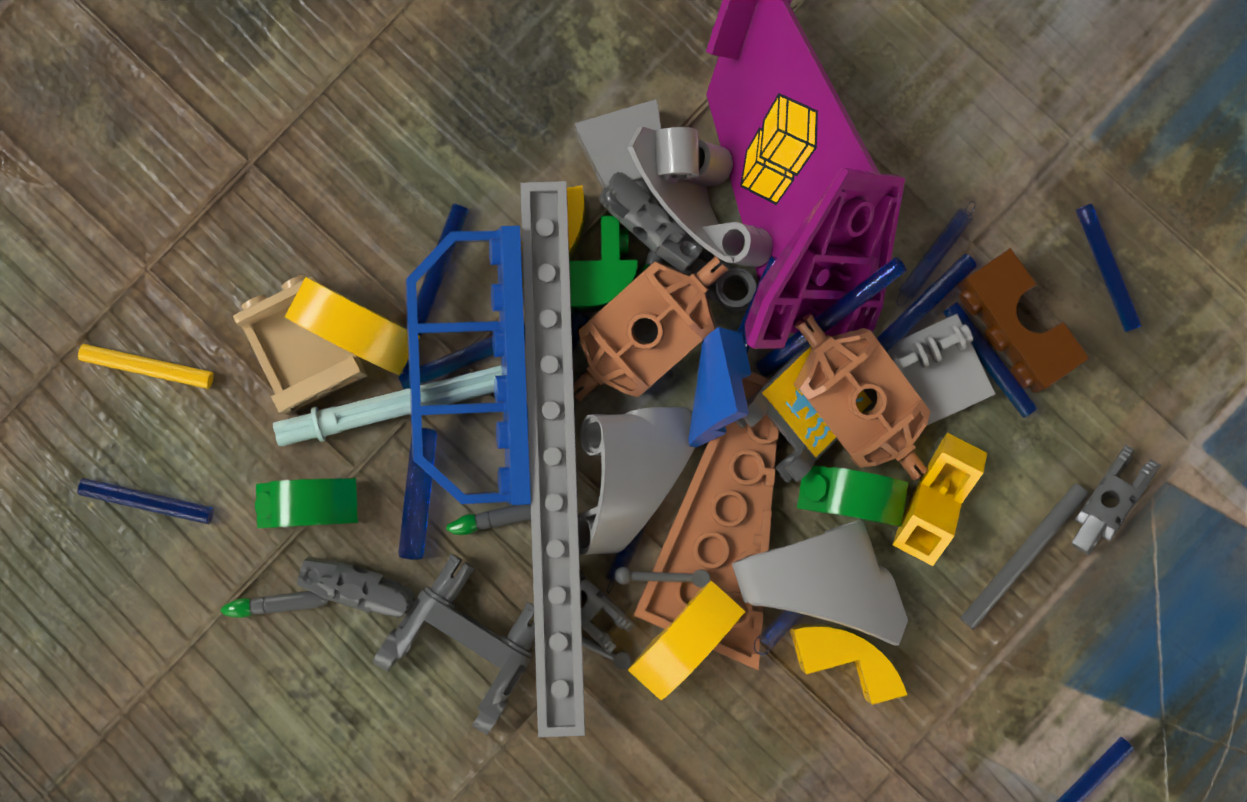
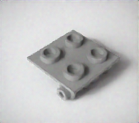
[884,314,995,425]

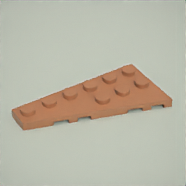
[633,372,779,671]

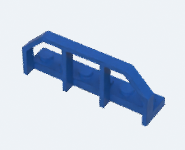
[405,226,531,505]

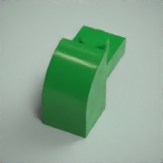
[569,216,638,312]
[797,466,908,527]
[255,478,358,528]

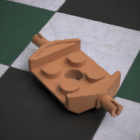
[574,256,729,401]
[794,314,931,480]

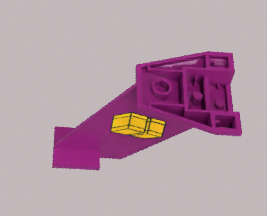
[706,0,905,349]

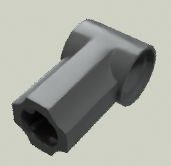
[672,250,756,314]

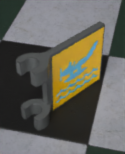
[735,343,875,482]

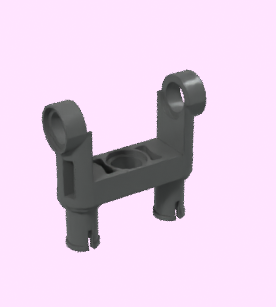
[372,554,535,736]

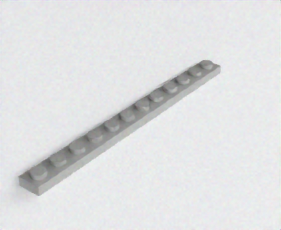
[520,181,585,737]

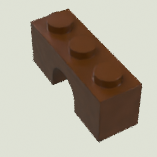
[957,248,1090,393]

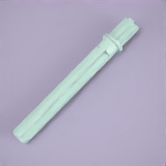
[273,365,502,446]

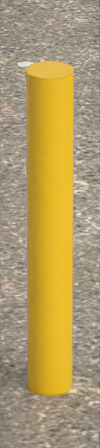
[78,344,214,389]

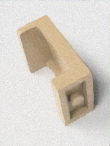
[233,275,368,416]

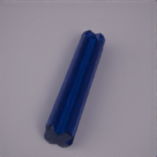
[398,428,437,560]

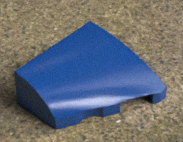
[688,327,751,448]

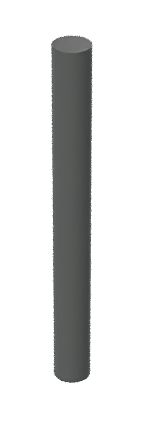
[959,483,1089,630]

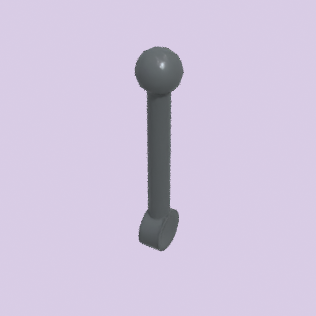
[615,567,710,588]
[582,636,631,670]

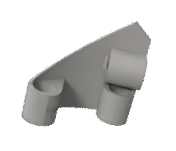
[627,127,773,268]
[578,407,695,555]
[731,520,908,646]

